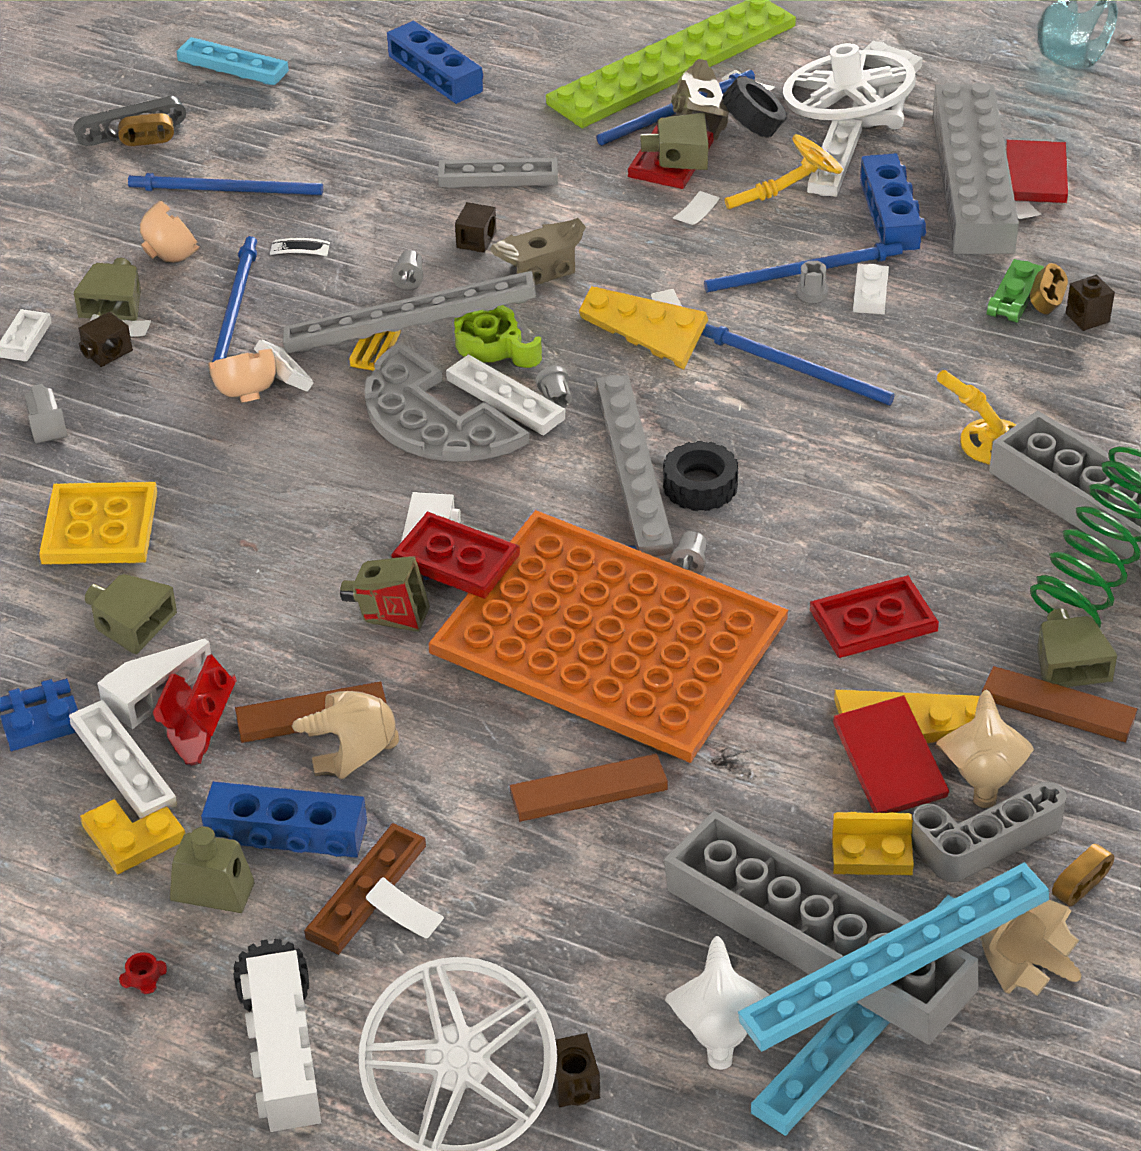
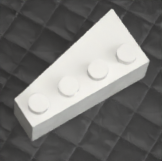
[240,950,321,1132]

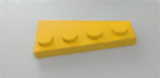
[579,286,708,370]
[834,689,980,743]

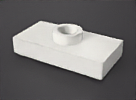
[0,309,52,361]
[254,340,314,392]

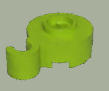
[454,305,542,368]

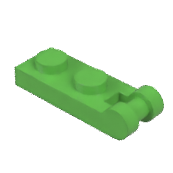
[986,259,1044,323]

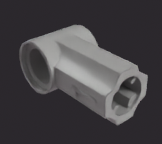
[25,384,68,444]

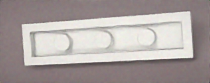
[807,119,863,197]
[446,354,565,436]
[69,700,177,819]

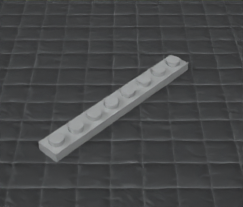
[283,271,536,354]
[596,375,673,556]

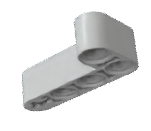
[911,782,1067,882]

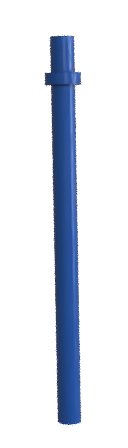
[596,70,755,146]
[128,173,323,195]
[212,236,257,362]
[704,242,903,293]
[701,324,895,406]

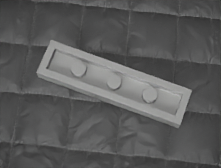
[438,158,558,188]

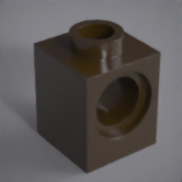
[455,202,497,253]
[1065,274,1115,331]
[78,311,133,367]
[553,1033,600,1108]

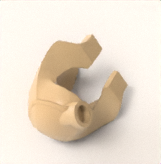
[935,690,1034,808]
[292,691,399,779]
[980,900,1081,996]

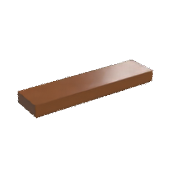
[982,666,1138,743]
[235,681,387,743]
[510,754,668,822]
[304,823,426,955]

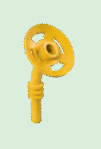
[724,134,843,209]
[937,370,1016,464]

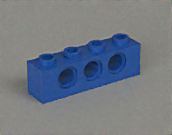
[387,20,483,104]
[860,153,926,251]
[201,781,367,858]

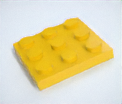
[39,482,157,564]

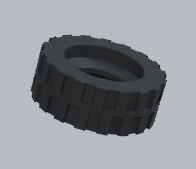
[722,76,787,138]
[663,441,738,511]

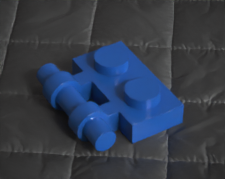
[0,678,78,751]

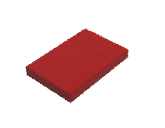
[628,123,714,189]
[1005,139,1068,203]
[391,511,520,599]
[810,575,939,658]
[833,695,949,813]

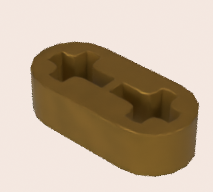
[118,113,174,146]
[1030,263,1068,314]
[1052,843,1114,907]

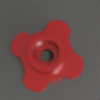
[119,952,167,994]

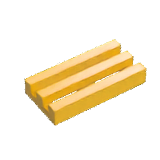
[349,330,401,371]

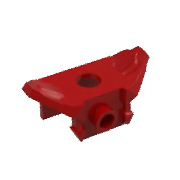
[152,654,237,766]

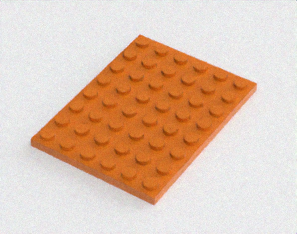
[429,510,788,763]

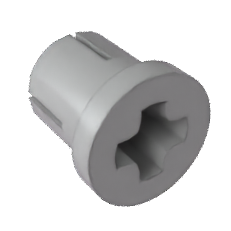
[392,250,423,290]
[797,261,828,303]
[536,366,572,408]
[670,531,707,575]

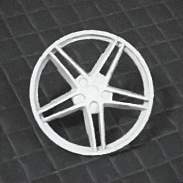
[783,43,916,120]
[359,957,557,1151]

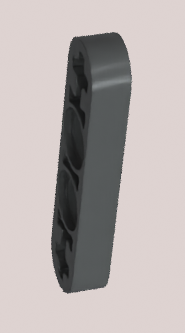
[73,96,186,146]

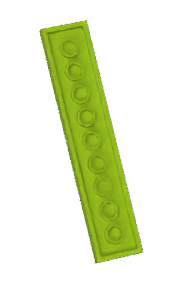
[546,0,796,129]

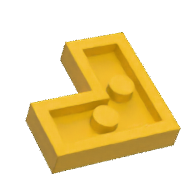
[80,799,186,875]

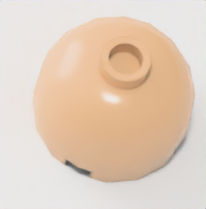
[140,201,199,263]
[208,349,276,403]

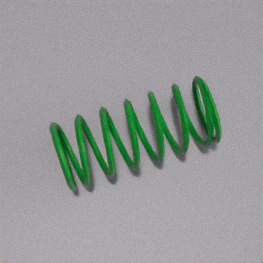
[1030,446,1141,628]

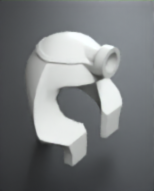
[665,936,769,1070]

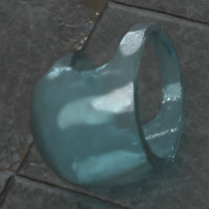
[1037,0,1118,68]

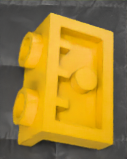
[832,812,914,875]

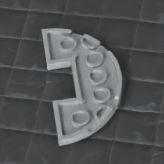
[365,342,530,462]

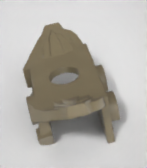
[671,59,729,140]
[490,218,586,285]

